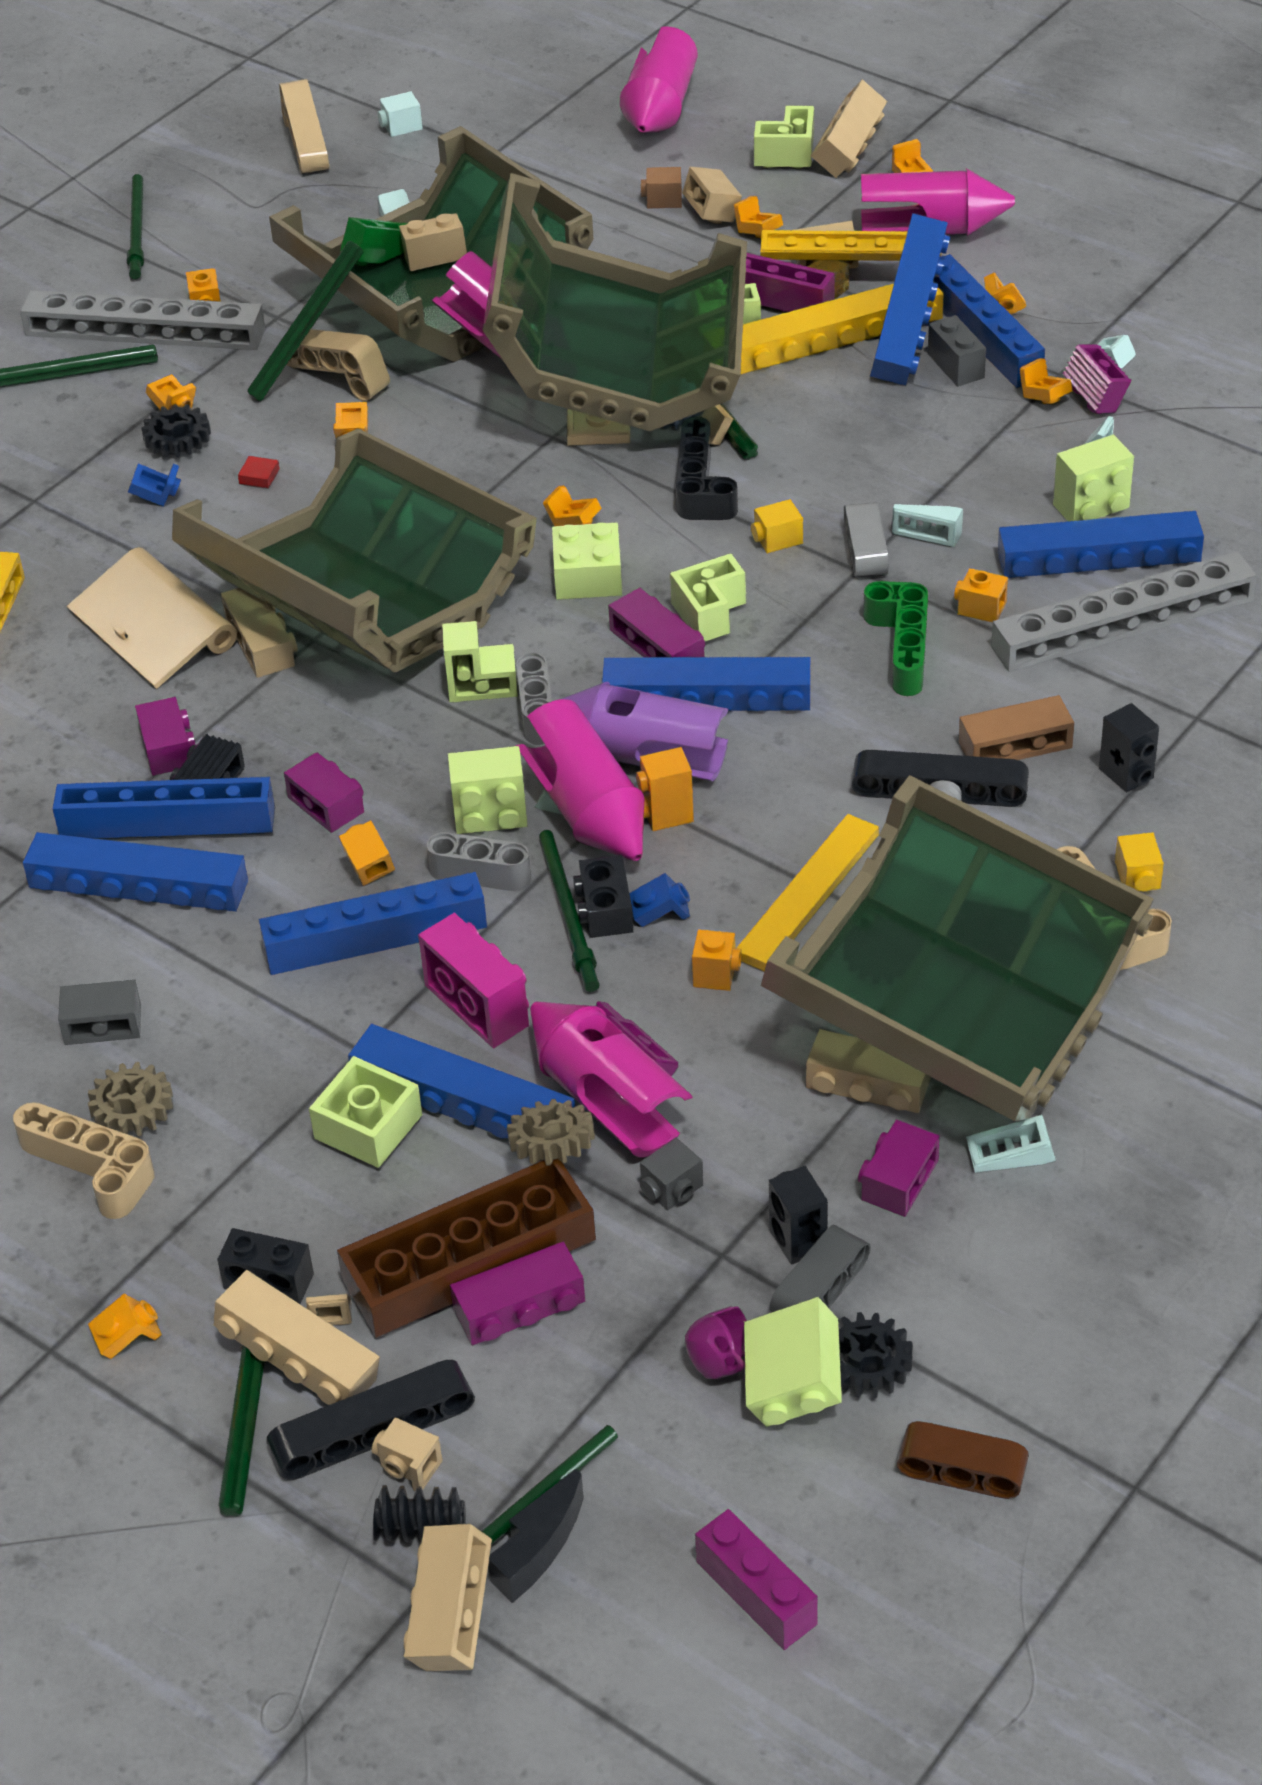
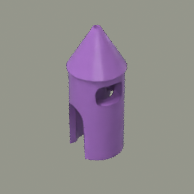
[562,682,729,781]

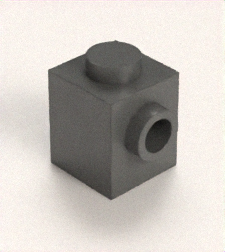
[640,1137,703,1210]

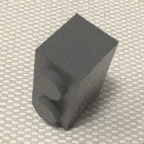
[928,315,986,387]
[58,980,141,1045]

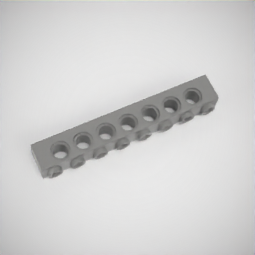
[20,290,266,350]
[991,551,1257,672]

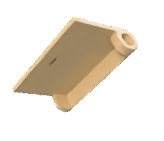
[67,547,237,689]

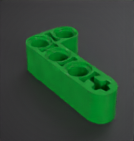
[863,581,928,696]

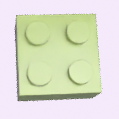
[1053,434,1134,521]
[552,522,622,600]
[448,746,528,834]
[309,1056,422,1168]

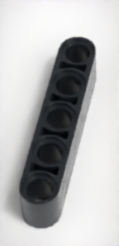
[852,750,1029,807]
[266,1360,475,1480]

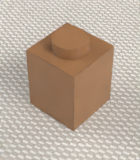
[641,167,682,209]

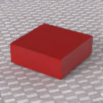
[238,456,280,488]

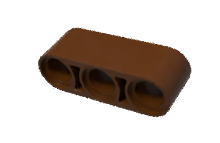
[897,1421,1029,1499]

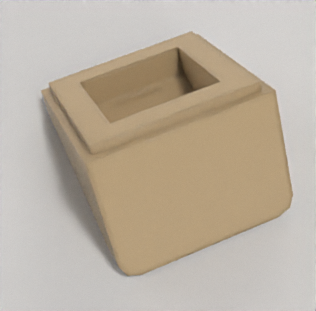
[306,1294,352,1326]

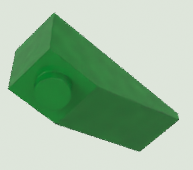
[340,217,408,266]

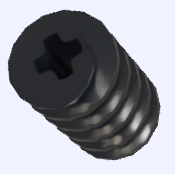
[373,1485,466,1543]

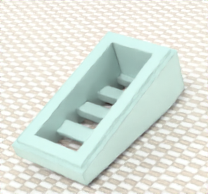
[892,504,963,547]
[966,1115,1056,1173]

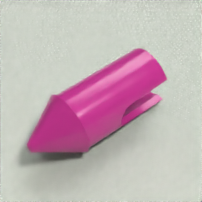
[619,26,698,133]
[861,168,1015,236]
[432,251,577,379]
[515,699,644,861]
[530,1001,693,1157]

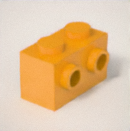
[636,747,694,831]

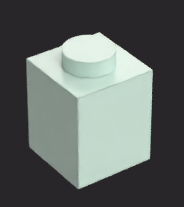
[377,91,423,137]

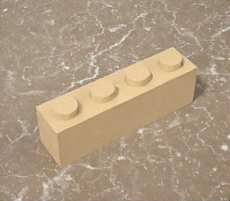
[811,79,888,178]
[213,1270,380,1405]

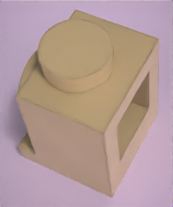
[372,1417,443,1491]

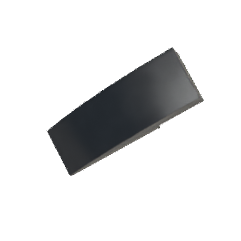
[488,1469,584,1603]

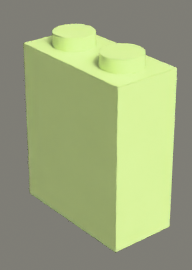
[744,1297,842,1427]

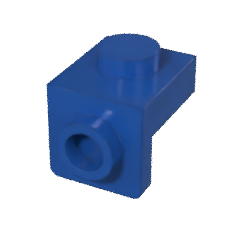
[128,463,181,507]
[630,873,690,927]

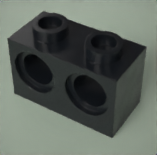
[573,855,634,938]
[769,1166,828,1265]
[217,1228,314,1304]

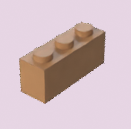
[958,695,1074,760]

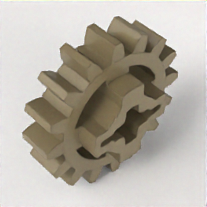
[88,1062,173,1137]
[507,1099,595,1165]

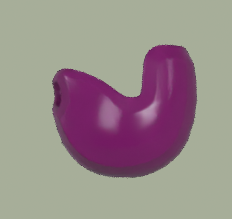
[685,1306,747,1379]

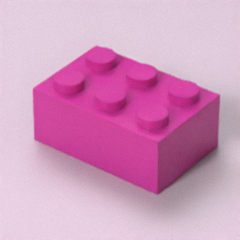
[418,913,529,1049]

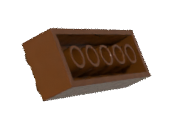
[337,1159,596,1338]

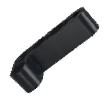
[676,416,738,520]

